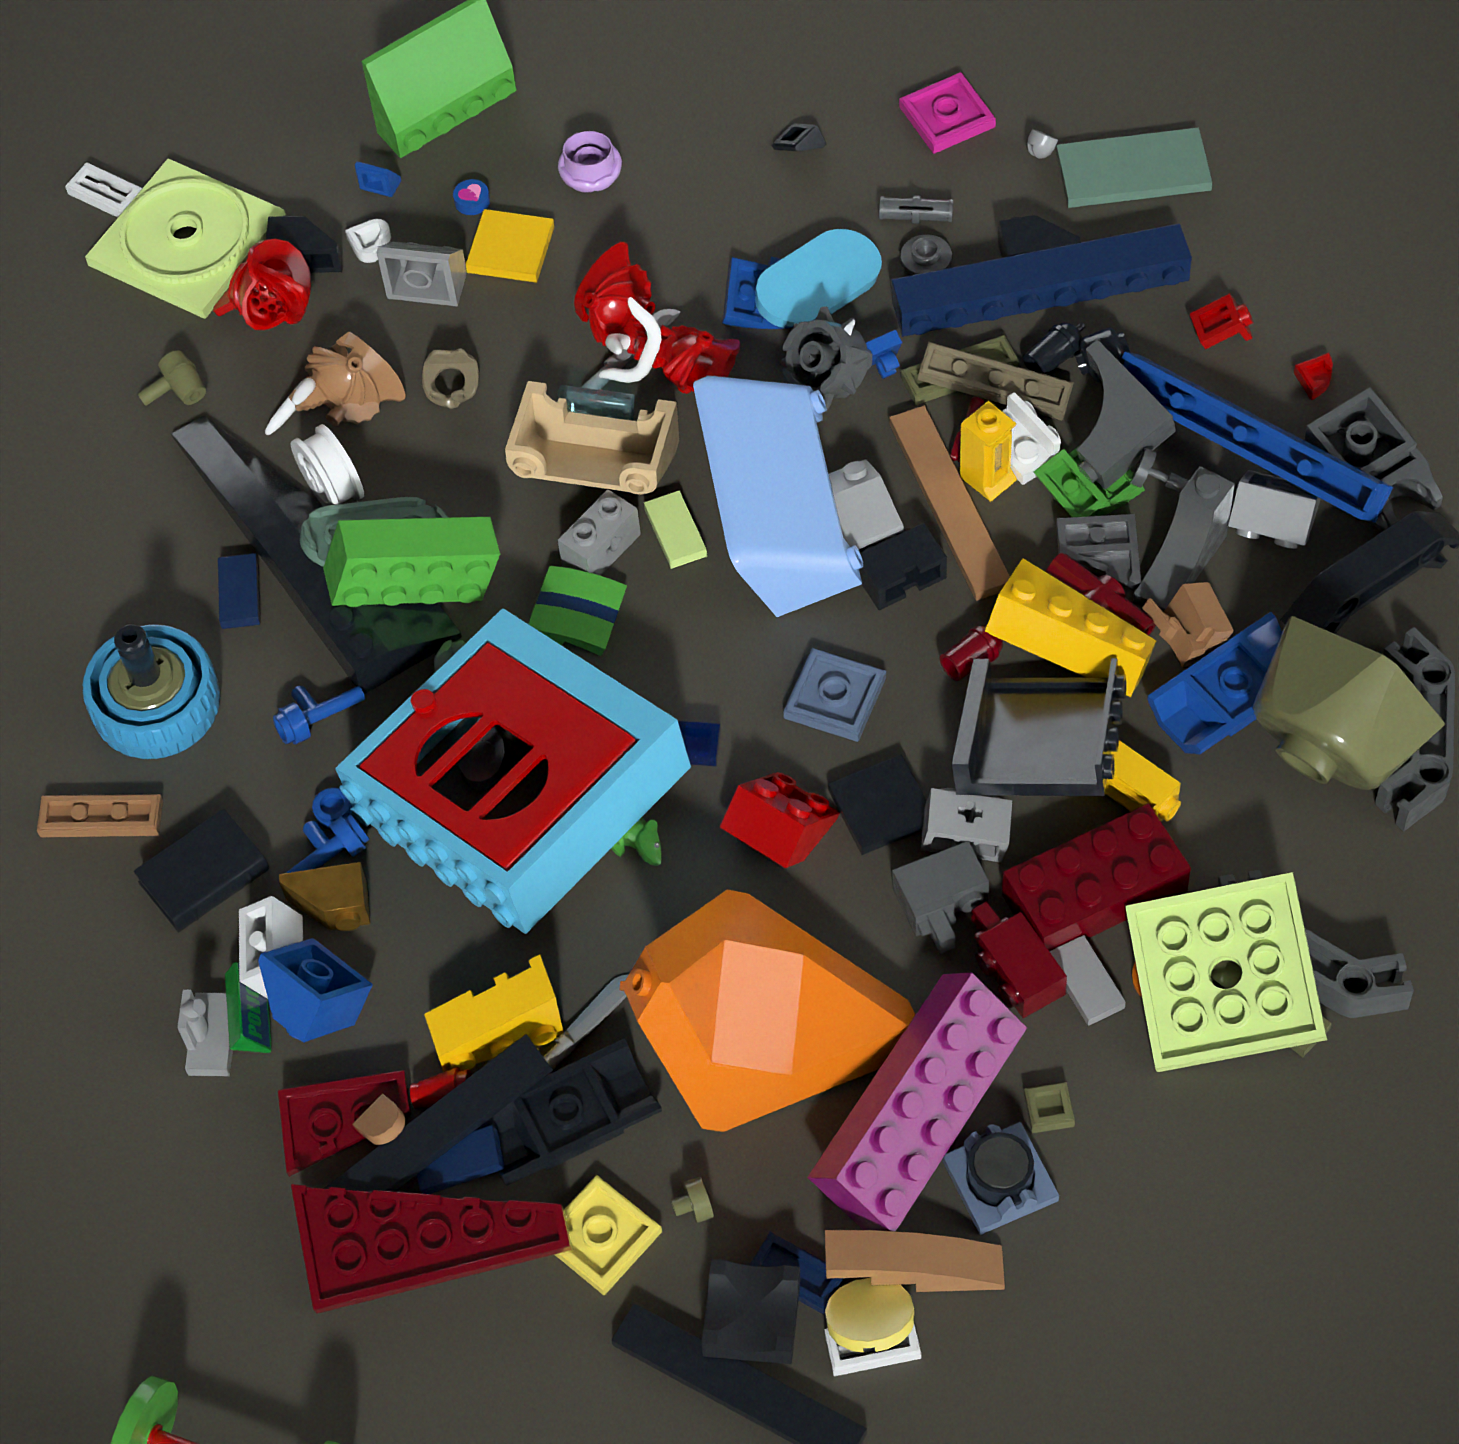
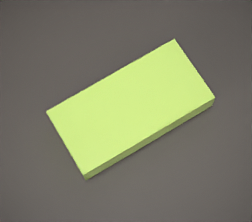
[644,490,707,569]

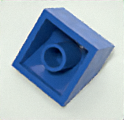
[258,938,373,1043]

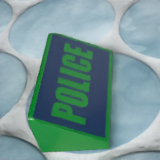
[225,962,272,1053]

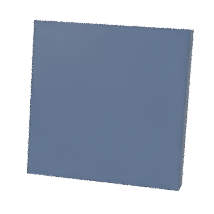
[783,648,886,742]

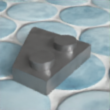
[1056,514,1141,589]

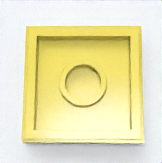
[554,1175,662,1295]

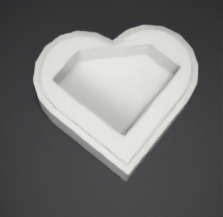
[345,219,391,263]

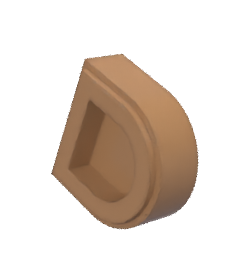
[352,1093,405,1145]

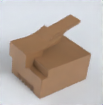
[1142,582,1234,667]

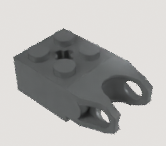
[1304,387,1443,532]

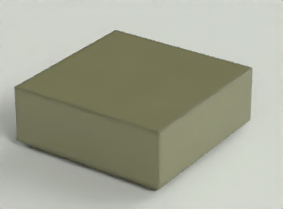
[1024,1082,1075,1133]

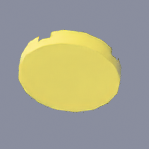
[825,1278,915,1352]

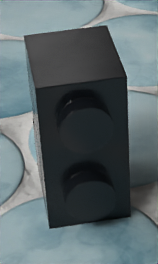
[859,523,947,610]

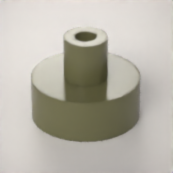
[671,1176,714,1223]

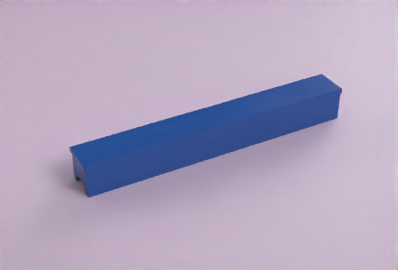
[1122,352,1393,522]

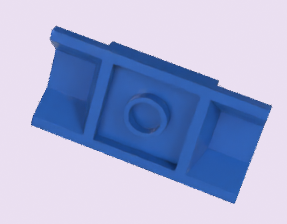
[1147,612,1282,754]

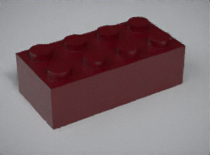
[1002,803,1191,951]

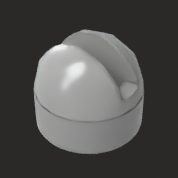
[1027,129,1058,158]

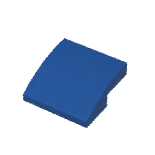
[722,257,793,329]

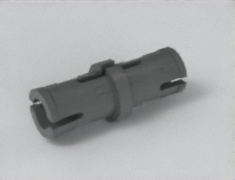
[879,195,953,224]

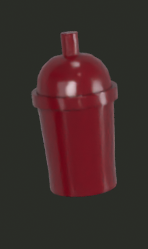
[940,625,1003,681]

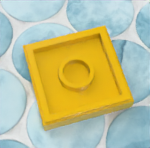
[466,209,555,283]

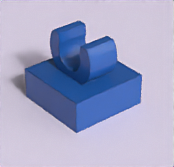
[866,330,902,379]

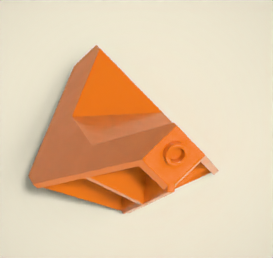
[619,889,916,1132]

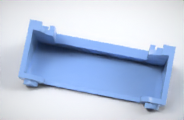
[693,376,863,617]

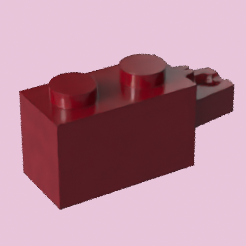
[972,902,1067,1018]

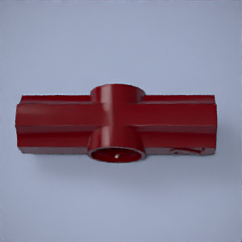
[1045,552,1156,636]

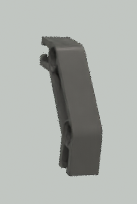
[1375,627,1455,832]
[1217,870,1414,1018]

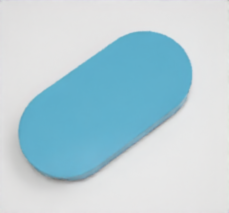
[755,229,882,328]

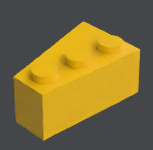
[424,954,564,1072]

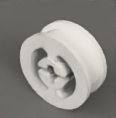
[291,424,364,506]

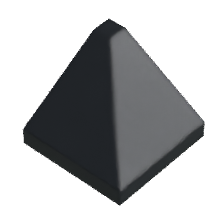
[771,123,826,152]

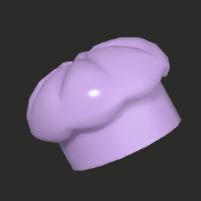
[558,131,622,193]

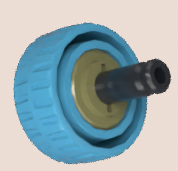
[82,624,220,759]

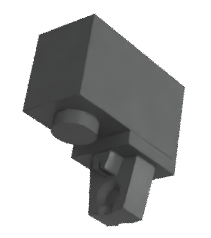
[892,841,989,954]

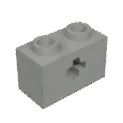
[558,489,641,576]
[921,788,1012,862]

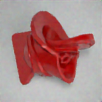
[213,238,311,330]

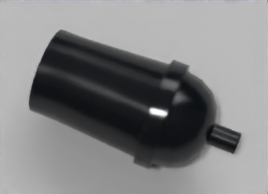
[1023,322,1086,375]

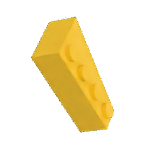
[985,558,1157,697]

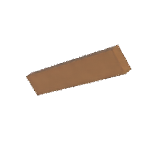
[889,405,1010,601]

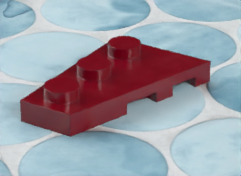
[278,1070,411,1177]

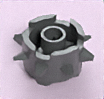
[781,307,872,411]

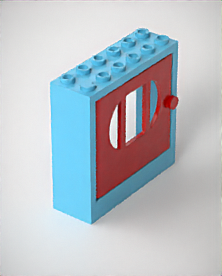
[335,608,691,934]

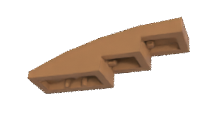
[825,1230,1005,1292]

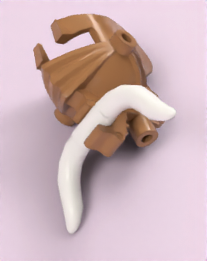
[265,332,406,435]

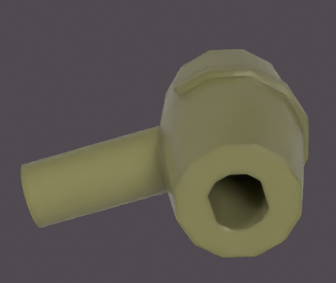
[138,350,206,406]

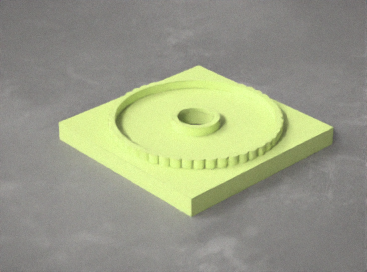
[85,159,286,319]
[1125,872,1327,1072]

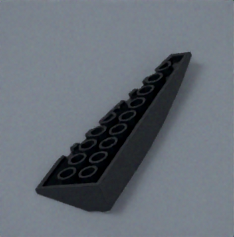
[171,416,462,694]

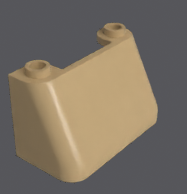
[505,381,679,495]

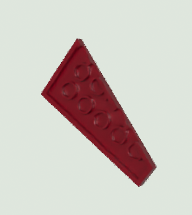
[291,1184,572,1314]

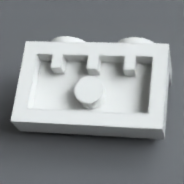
[1002,392,1061,485]

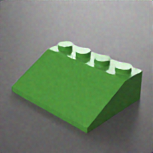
[362,0,516,158]

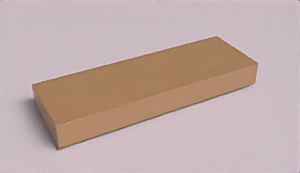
[37,794,163,837]

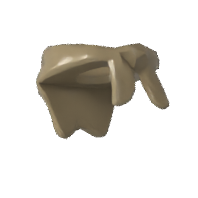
[422,348,479,409]

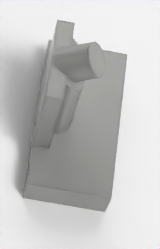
[177,990,233,1076]

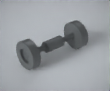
[1130,448,1189,493]

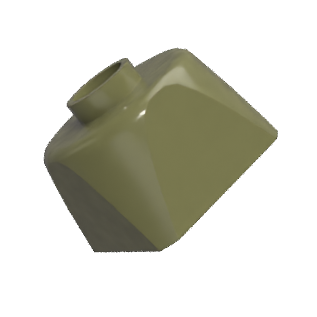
[1253,616,1445,790]

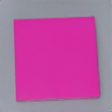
[899,72,996,154]

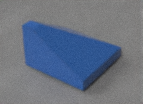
[355,161,401,197]

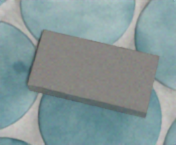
[1049,935,1126,1026]

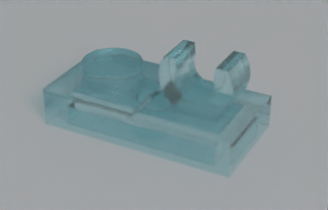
[557,385,635,421]

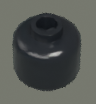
[1075,327,1131,382]

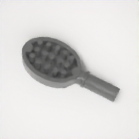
[458,717,506,790]

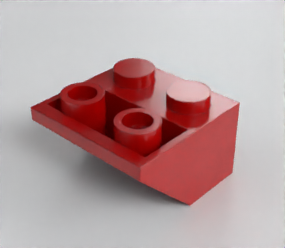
[720,772,840,868]

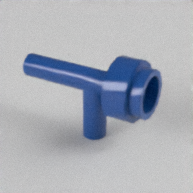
[273,686,365,745]
[284,814,370,874]

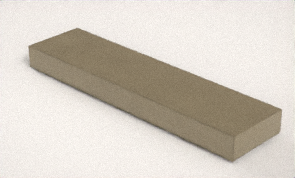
[918,342,1074,421]

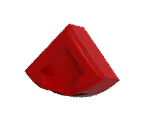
[1294,353,1333,400]

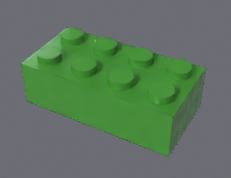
[323,517,500,607]

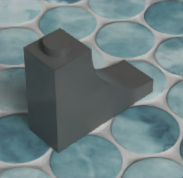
[1076,339,1176,490]
[1133,466,1235,612]

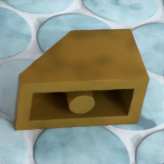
[279,862,371,931]

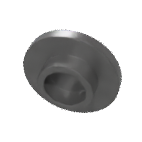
[901,235,952,275]

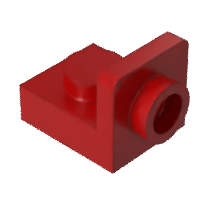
[1190,293,1254,350]

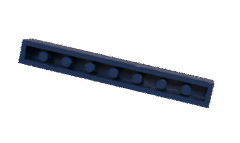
[892,224,1192,337]

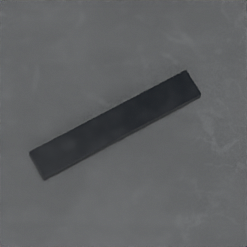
[325,1034,553,1192]
[611,1303,867,1444]

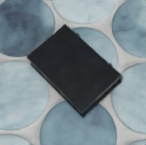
[133,809,269,933]

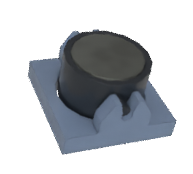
[942,1122,1059,1235]

